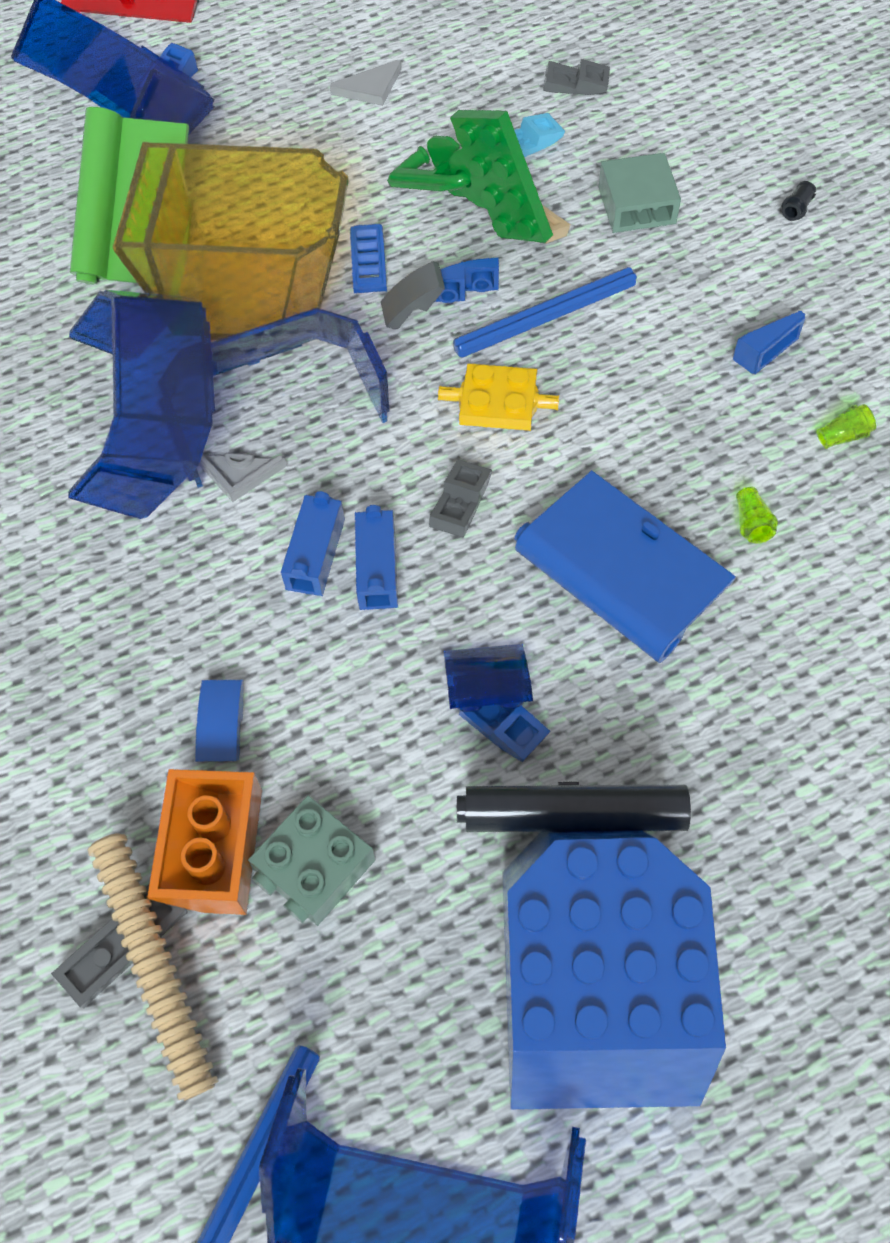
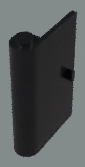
[457,782,691,832]

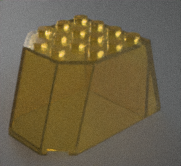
[113,142,349,344]

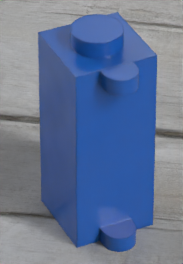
[281,491,345,596]
[355,505,398,610]

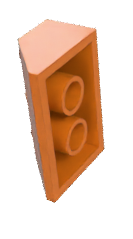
[147,769,262,915]

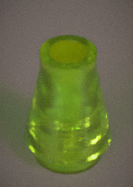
[816,404,876,449]
[736,487,778,544]

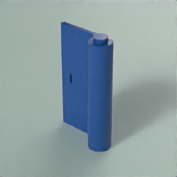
[514,470,736,663]

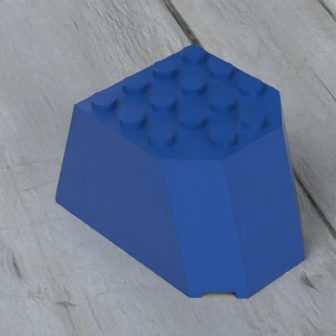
[502,830,726,1110]

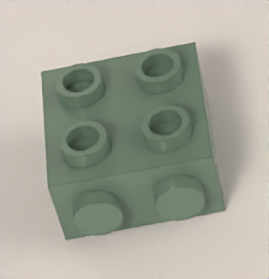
[598,153,681,233]
[248,795,375,926]

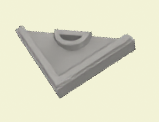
[330,60,402,106]
[192,451,287,502]

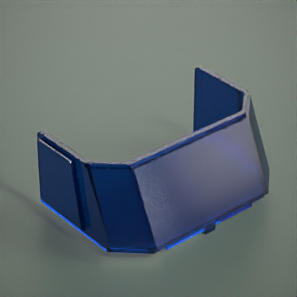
[11,0,215,136]
[68,290,218,519]
[159,308,390,488]
[259,1068,586,1243]

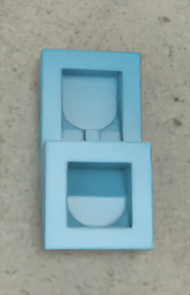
[515,113,565,157]

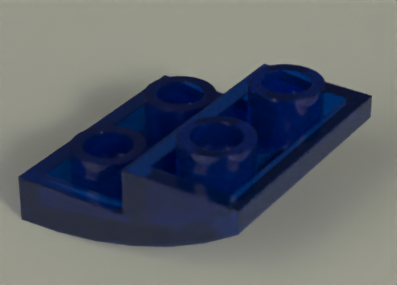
[443,644,533,712]

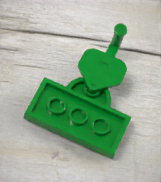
[387,110,553,243]

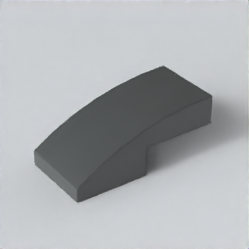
[543,59,610,95]
[380,261,445,330]
[429,459,492,538]

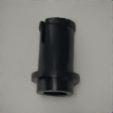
[781,181,817,221]

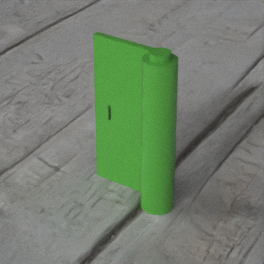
[70,107,189,287]

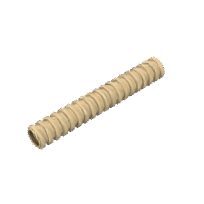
[87,833,219,1101]

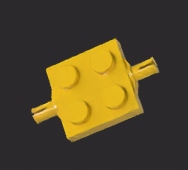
[438,363,559,431]

